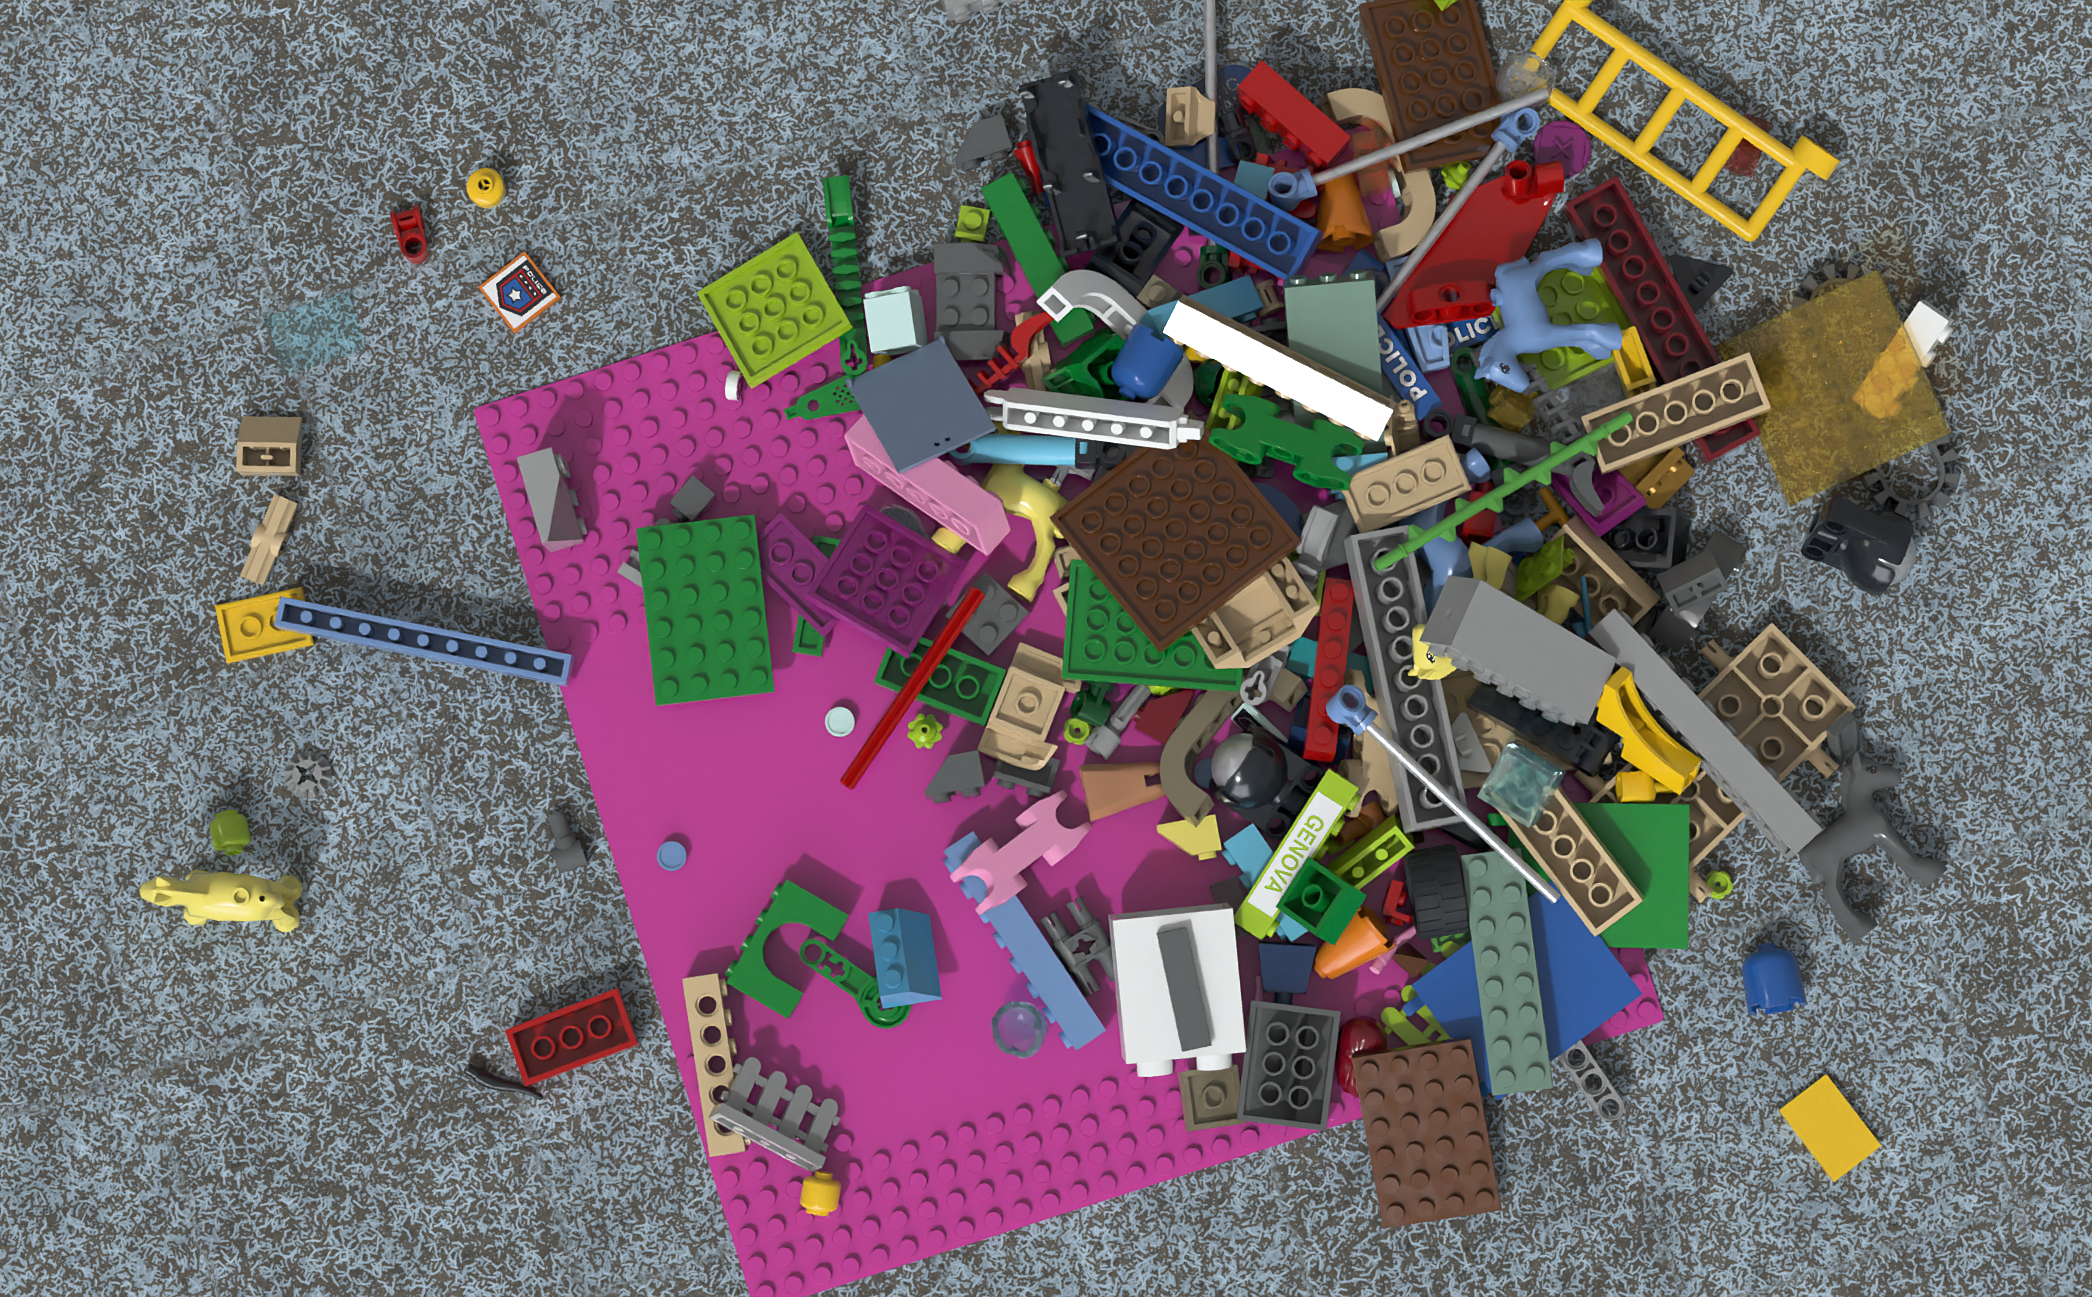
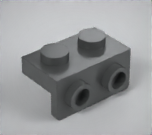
[992,758,1060,798]

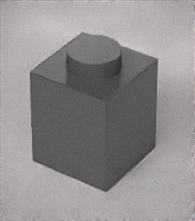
[670,475,717,523]

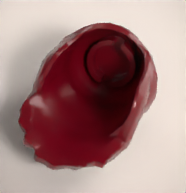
[1336,1016,1387,1098]

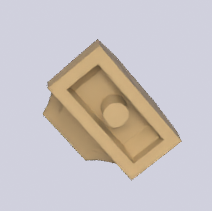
[1165,86,1216,149]

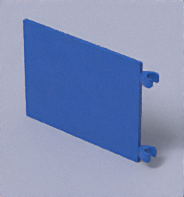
[1403,881,1642,1101]

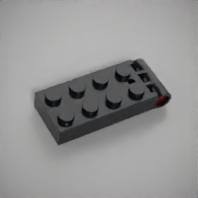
[1467,681,1620,778]

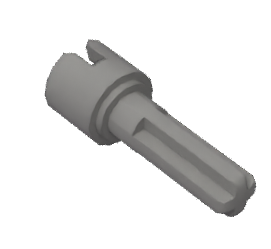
[1084,685,1151,760]

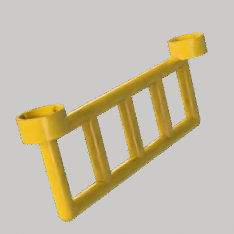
[1514,0,1841,242]

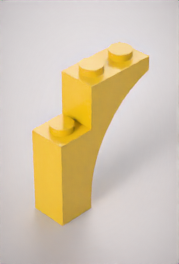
[1596,666,1702,795]

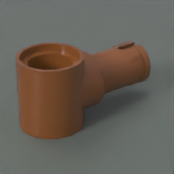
[1332,801,1387,846]

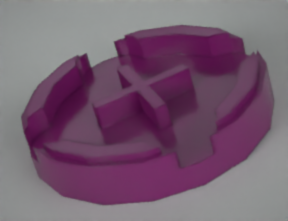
[1532,120,1591,179]

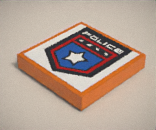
[478,251,561,334]

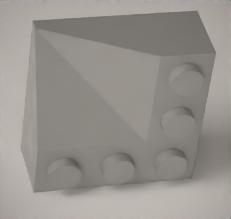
[517,447,588,552]

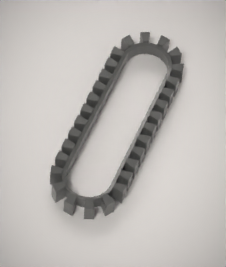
[1791,264,1960,521]

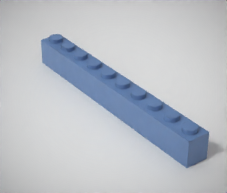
[274,596,575,687]

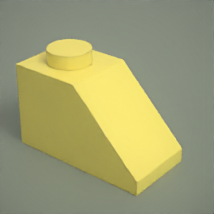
[1156,814,1222,861]

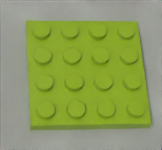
[696,232,853,389]
[1492,267,1630,397]

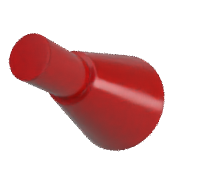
[1013,140,1045,194]

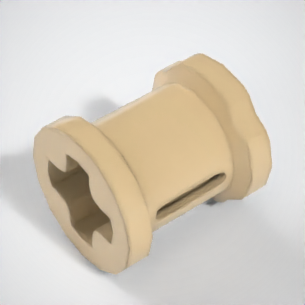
[1255,279,1285,317]

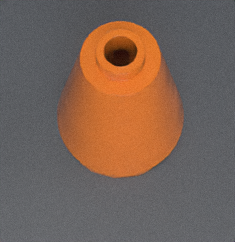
[1316,173,1373,253]
[1313,902,1397,980]

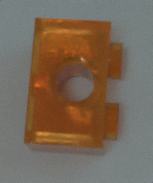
[1350,129,1390,197]

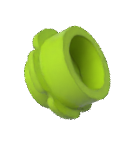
[1063,718,1092,745]
[1705,870,1733,899]

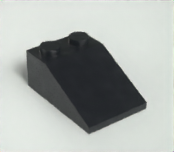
[1085,198,1184,299]
[1600,508,1690,573]

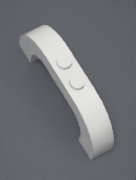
[1036,270,1194,408]

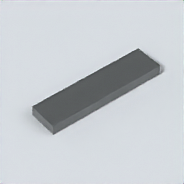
[1156,927,1212,1052]

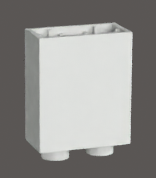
[1108,903,1246,1077]

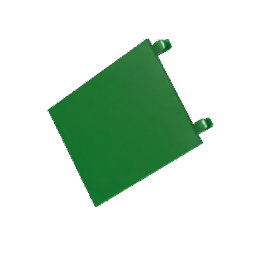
[1487,802,1690,949]

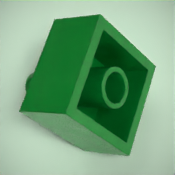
[1276,856,1367,945]

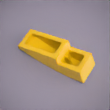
[1611,326,1657,399]

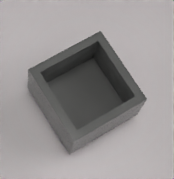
[945,572,1029,659]

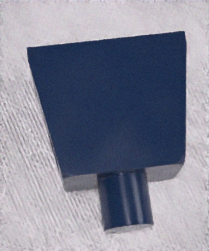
[1258,941,1316,1005]

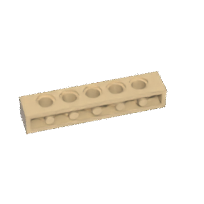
[682,973,751,1157]

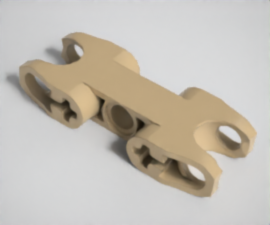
[1338,669,1399,817]

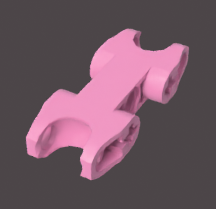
[949,789,1093,915]

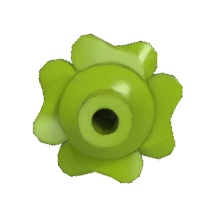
[1441,162,1471,191]
[907,713,943,749]

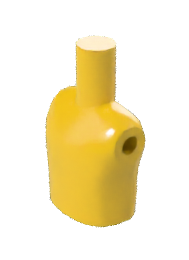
[1615,770,1673,804]

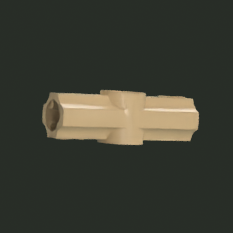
[1015,311,1052,392]
[240,494,299,586]

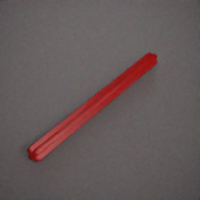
[840,587,985,790]

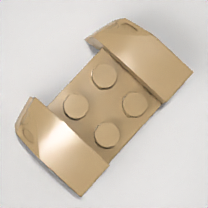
[977,642,1081,771]

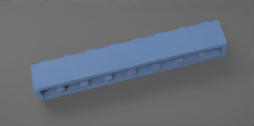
[942,831,1106,1051]

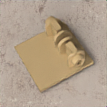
[1384,395,1422,459]

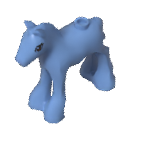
[1474,238,1622,393]
[1399,448,1544,620]

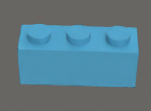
[868,908,942,1009]

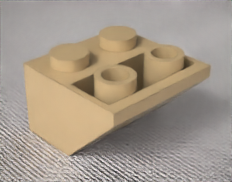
[236,416,302,476]

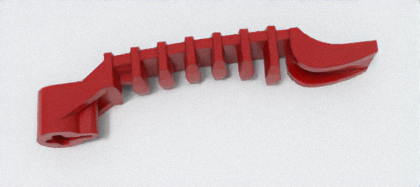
[967,312,1054,400]

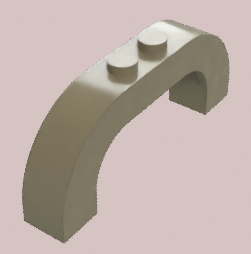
[1160,666,1308,827]

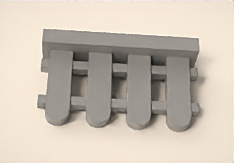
[708,1057,840,1173]

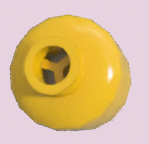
[466,168,506,209]
[800,1171,841,1216]

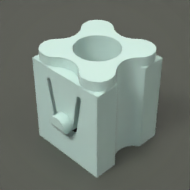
[863,286,928,356]

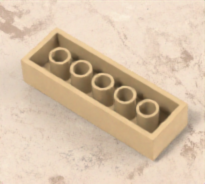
[1580,352,1771,475]
[1484,755,1645,937]

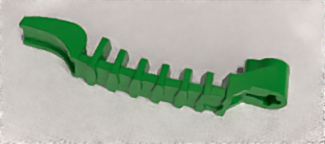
[822,175,869,378]

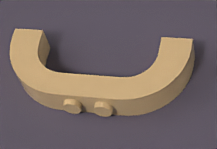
[1318,88,1436,265]

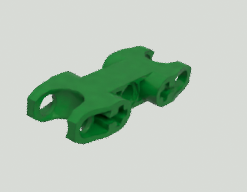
[1209,394,1365,491]

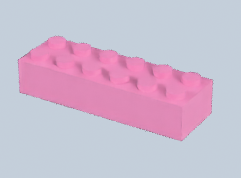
[844,414,1011,556]

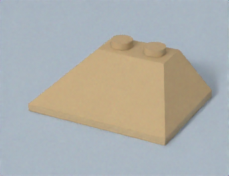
[1191,556,1320,669]

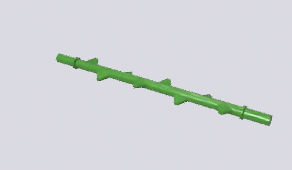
[1373,410,1633,572]

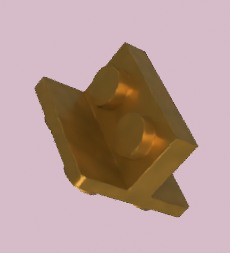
[1618,446,1695,509]

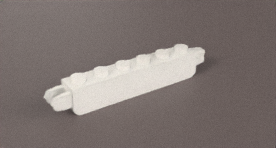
[984,387,1204,449]

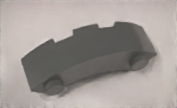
[1648,529,1746,653]

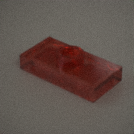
[1723,113,1772,179]

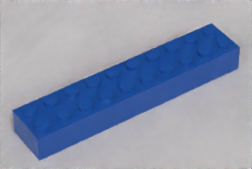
[1086,103,1325,281]

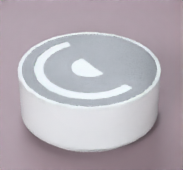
[725,370,743,401]

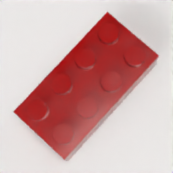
[1236,60,1351,172]
[505,988,640,1087]

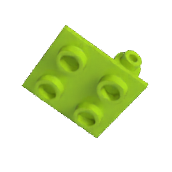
[1516,535,1575,603]

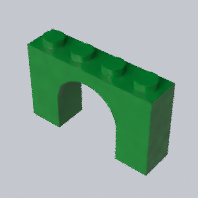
[725,880,850,1019]

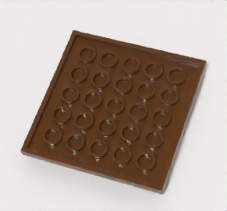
[1049,409,1302,653]

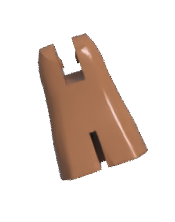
[1079,761,1166,822]

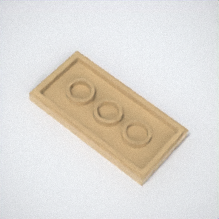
[1341,434,1472,534]

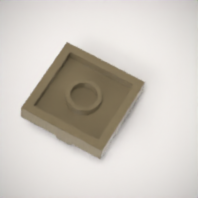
[1177,1064,1246,1132]

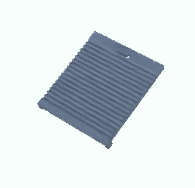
[845,335,996,474]

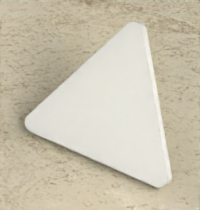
[1451,713,1492,773]

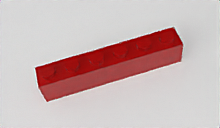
[1303,577,1354,762]

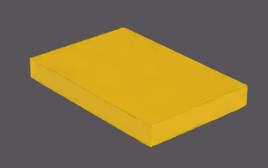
[215,587,314,664]
[1778,1074,1881,1182]

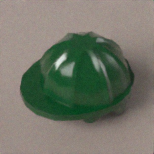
[1193,358,1225,409]

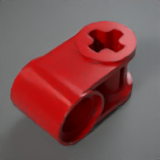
[390,204,430,264]

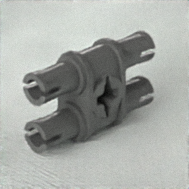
[1040,895,1115,997]

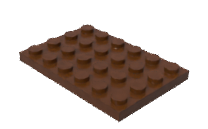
[1358,0,1511,174]
[1352,1036,1502,1229]

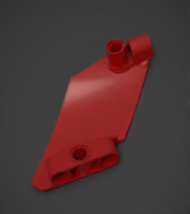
[1383,160,1564,329]

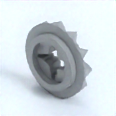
[284,751,332,799]

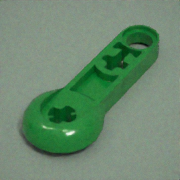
[799,939,911,1029]

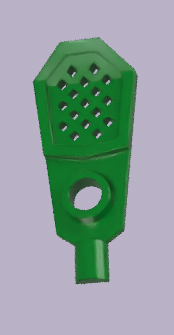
[784,375,861,420]

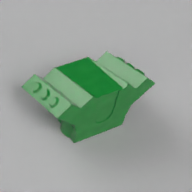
[1041,325,1127,401]

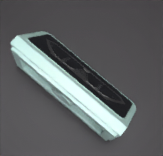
[1231,702,1288,743]

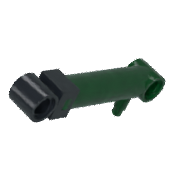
[1449,347,1530,518]

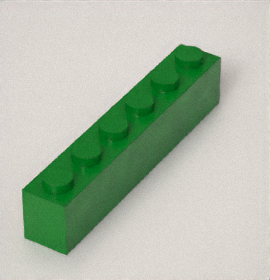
[981,172,1097,348]

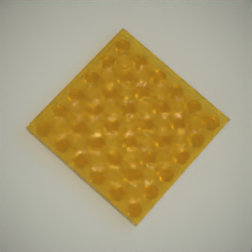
[1717,269,1953,506]

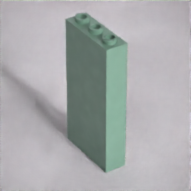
[1283,270,1387,457]

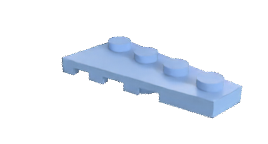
[1384,256,1450,374]

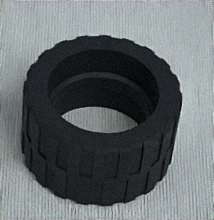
[1403,844,1469,940]

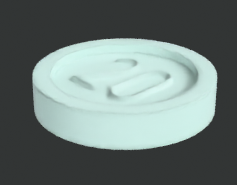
[1386,168,1401,198]
[825,707,855,737]

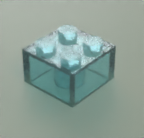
[1477,741,1566,828]

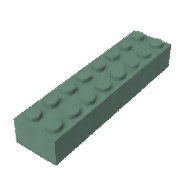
[1461,848,1554,1096]

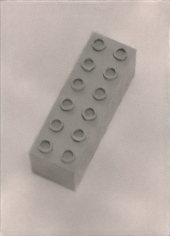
[1419,575,1617,726]

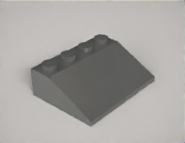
[1236,1000,1341,1131]

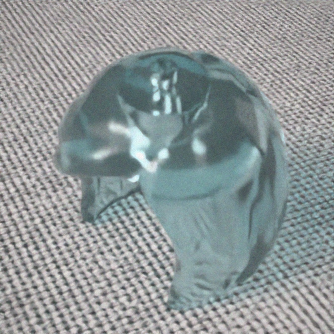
[990,1001,1048,1058]

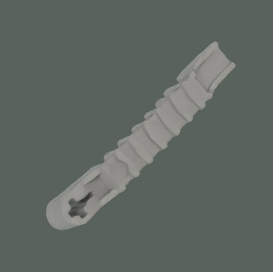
[1240,505,1340,705]

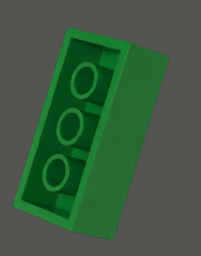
[874,637,1007,728]

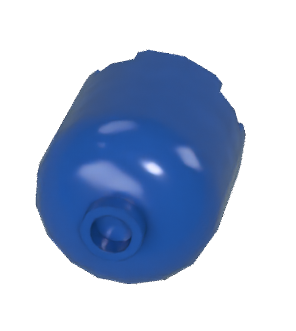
[1111,324,1184,401]
[1742,943,1807,1015]

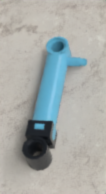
[948,434,1127,470]

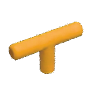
[1534,486,1570,532]

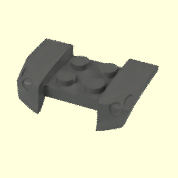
[934,243,1013,360]

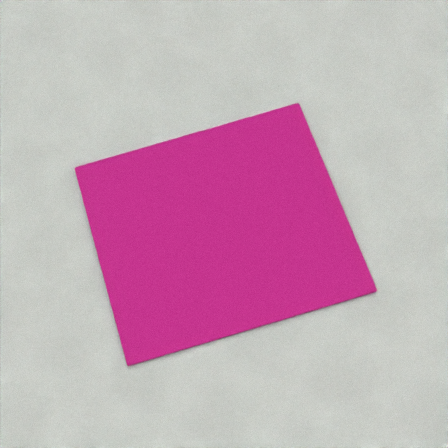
[474,125,1663,1297]

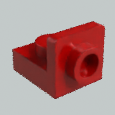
[1380,879,1412,927]

